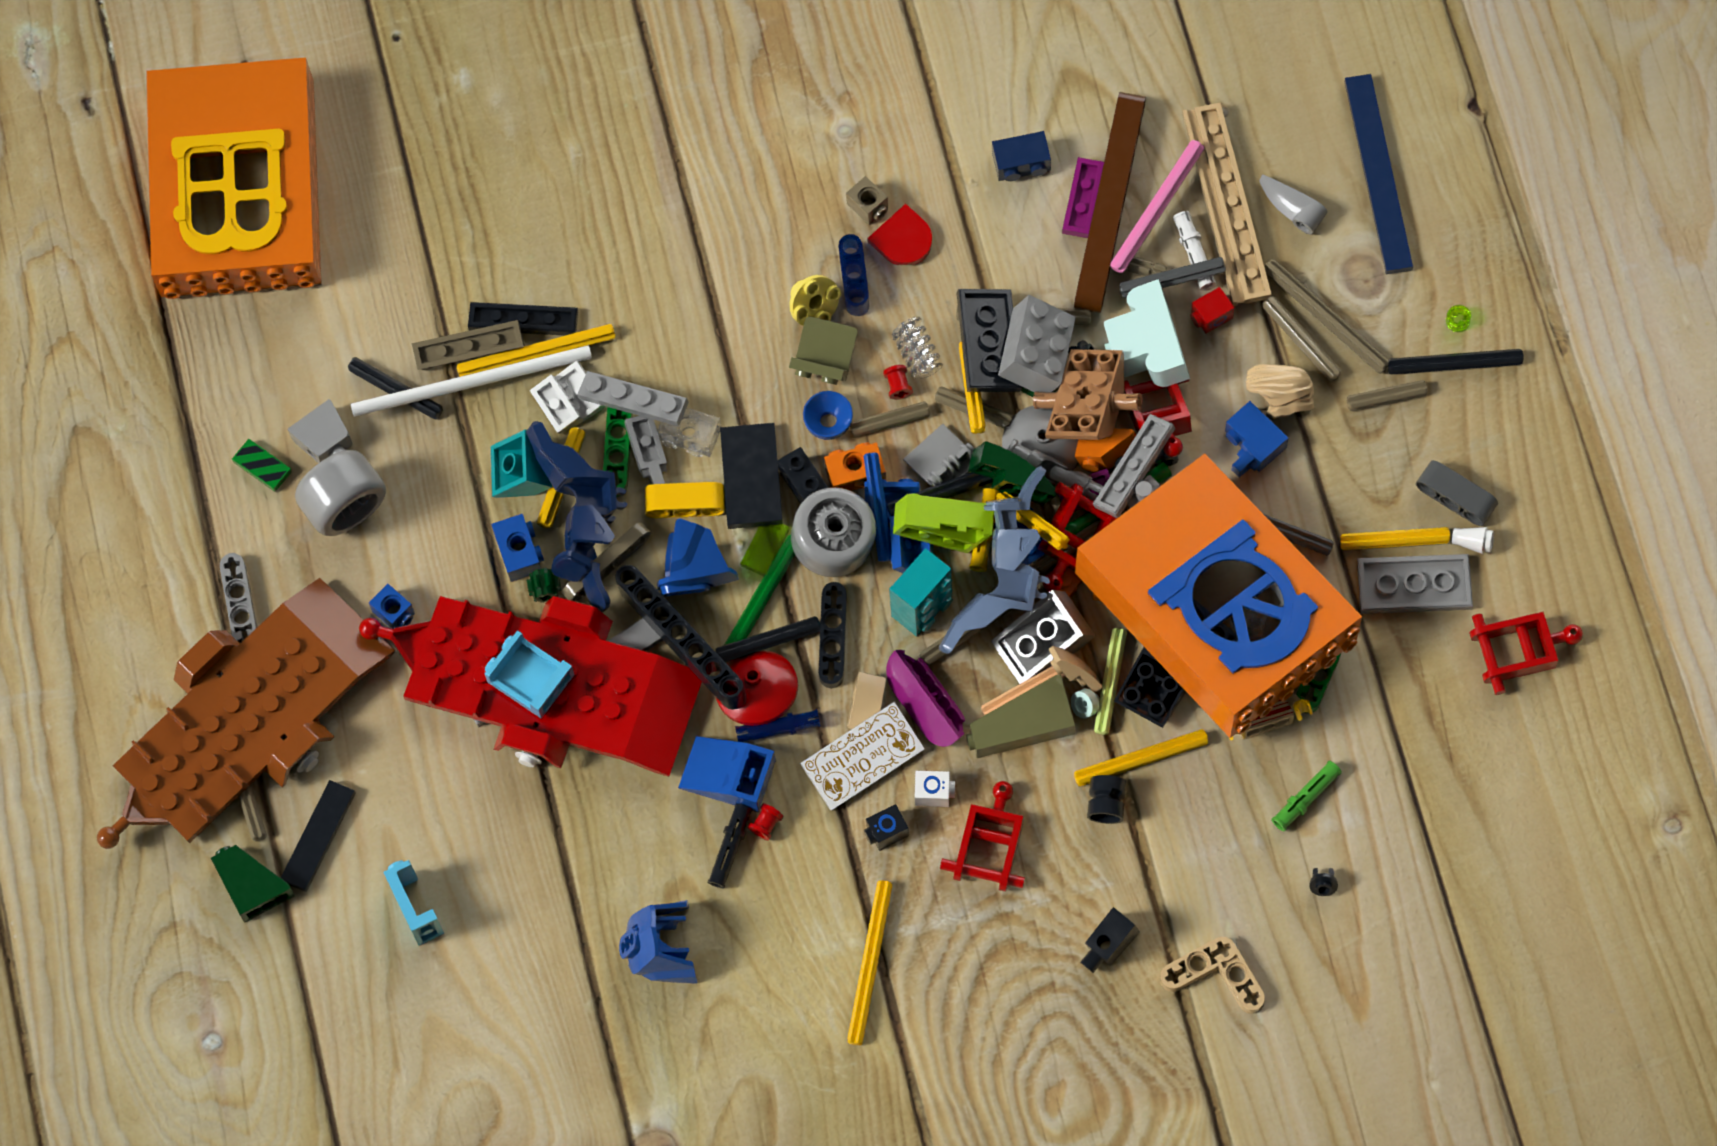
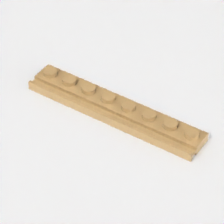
[1182,103,1272,306]

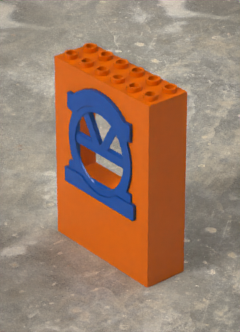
[1075,454,1362,738]

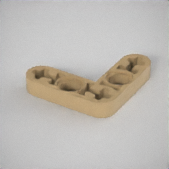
[1160,937,1265,1014]

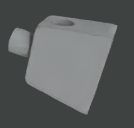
[288,399,353,463]

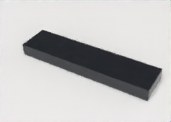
[468,302,578,336]
[281,780,356,892]

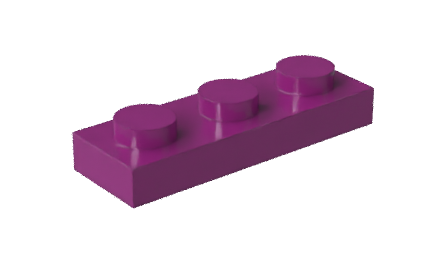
[1062,157,1104,238]

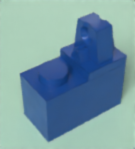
[1225,401,1288,478]

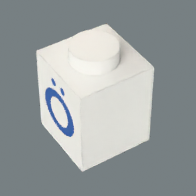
[915,771,955,807]

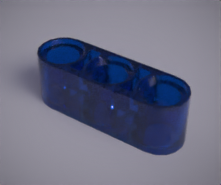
[838,234,870,316]

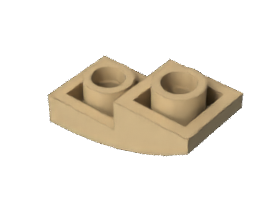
[1049,646,1102,693]
[847,671,886,729]

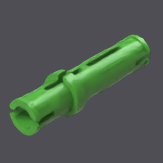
[1271,761,1342,832]

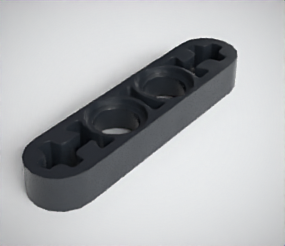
[818,582,847,689]

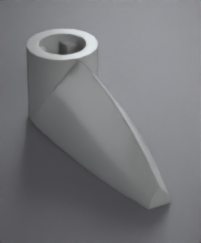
[1259,174,1328,235]

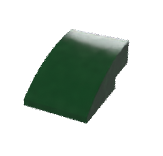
[968,441,1057,505]

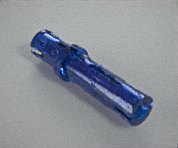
[735,709,821,742]

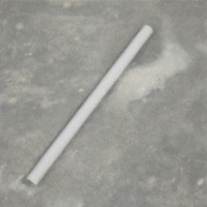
[351,345,592,417]

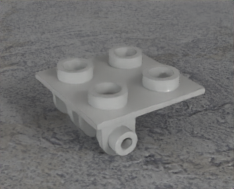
[903,424,974,487]

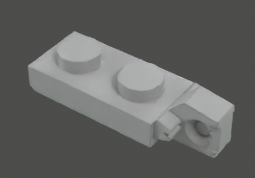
[624,416,667,484]

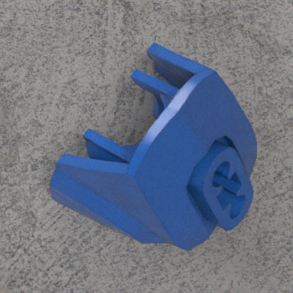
[656,518,739,597]
[619,900,698,984]

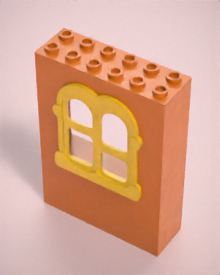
[147,57,321,299]

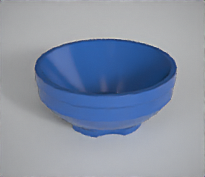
[803,391,853,440]

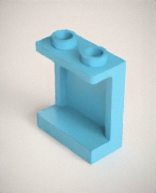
[485,631,575,719]
[383,860,444,946]

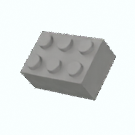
[998,295,1075,392]

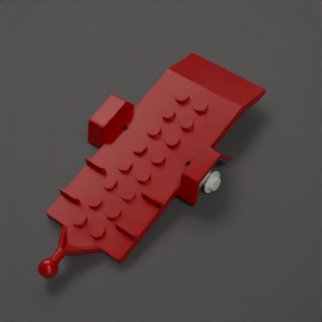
[359,596,702,777]

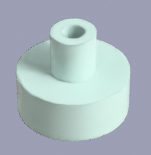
[1071,688,1100,719]

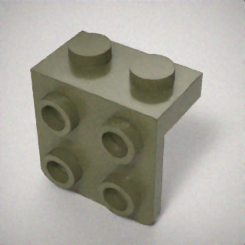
[789,317,858,385]

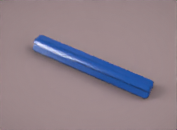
[864,452,892,562]

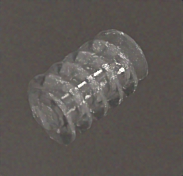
[892,317,943,379]

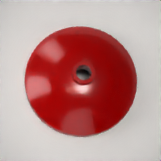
[716,650,799,726]

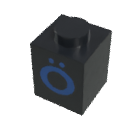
[864,804,909,851]

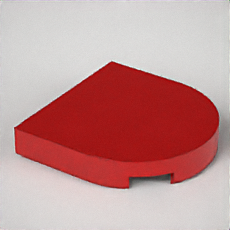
[867,203,932,265]

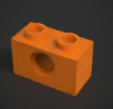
[824,442,886,491]

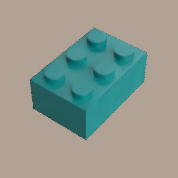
[889,548,953,637]

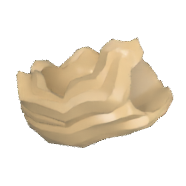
[1246,364,1314,419]

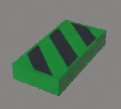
[232,439,292,492]

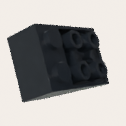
[1114,647,1186,728]

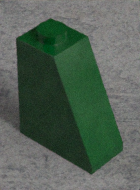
[211,845,295,923]

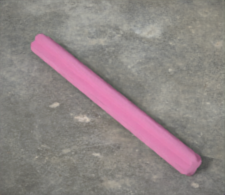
[1110,140,1204,273]

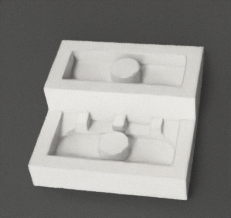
[530,361,606,434]

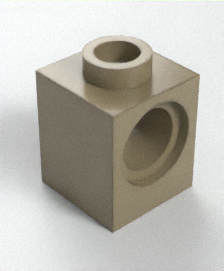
[846,176,888,225]

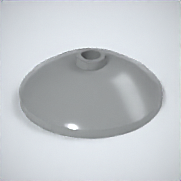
[1002,406,1079,481]

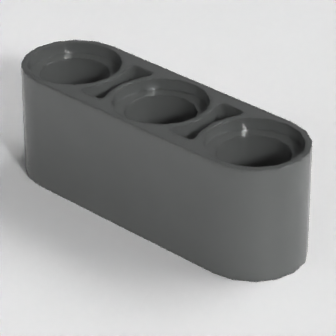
[1416,460,1498,526]

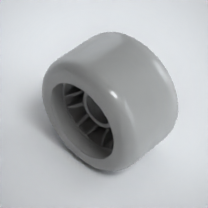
[295,450,386,536]
[791,487,876,577]

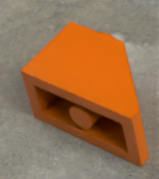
[1075,428,1136,472]

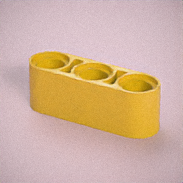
[645,482,725,518]

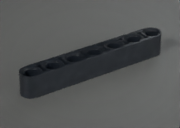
[615,565,747,710]

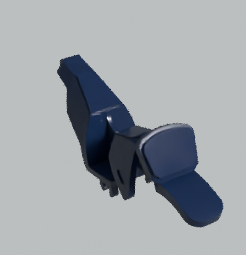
[526,421,627,612]

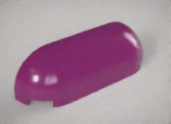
[886,650,965,747]

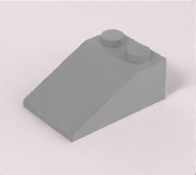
[991,590,1096,684]

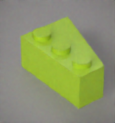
[893,494,994,553]

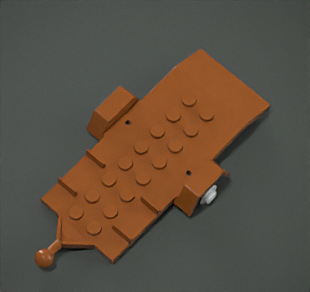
[97,578,395,849]

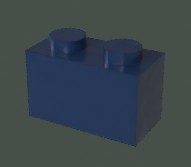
[992,131,1051,181]

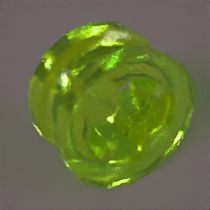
[1446,305,1471,332]

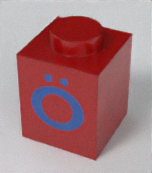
[1190,287,1235,334]

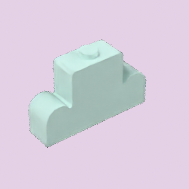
[1104,279,1190,387]

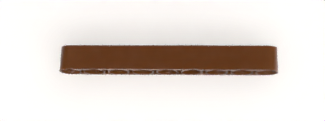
[1074,92,1146,313]

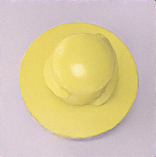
[790,275,841,326]

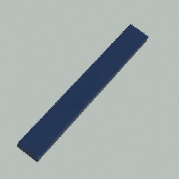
[1344,74,1413,275]

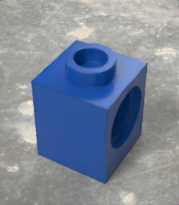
[369,584,415,629]

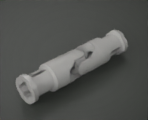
[1007,439,1104,502]

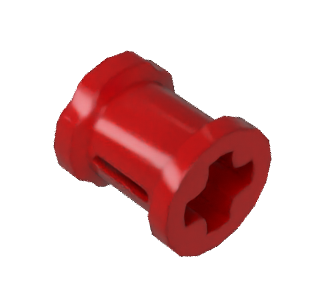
[883,365,913,400]
[748,803,784,841]

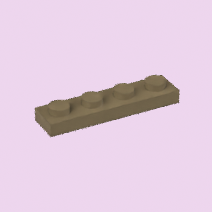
[412,320,524,370]

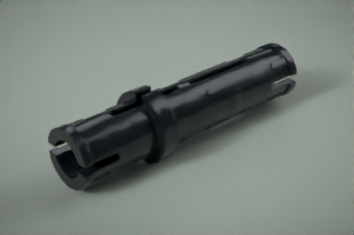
[708,803,752,889]

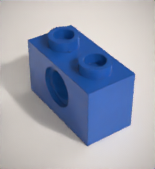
[491,513,544,582]

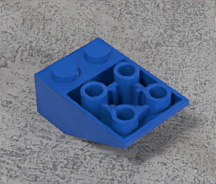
[678,736,776,813]

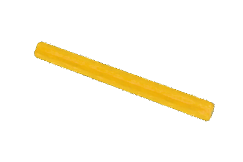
[457,324,615,377]
[847,880,892,1046]

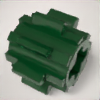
[526,568,561,603]

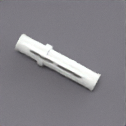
[1173,211,1217,291]

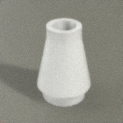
[1452,527,1494,554]

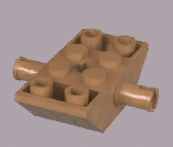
[1033,350,1142,440]

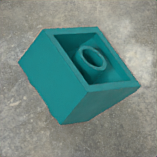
[491,429,552,498]

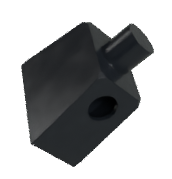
[1080,907,1140,973]

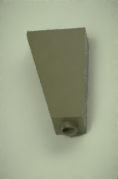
[966,675,1075,758]

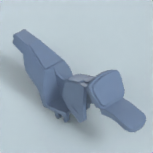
[939,466,1050,654]

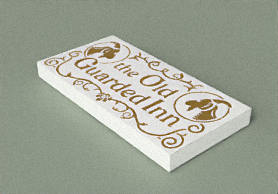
[800,702,924,811]

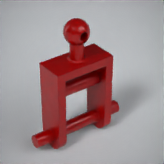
[1124,379,1192,457]
[1038,482,1117,592]
[1469,611,1583,695]
[940,781,1025,892]

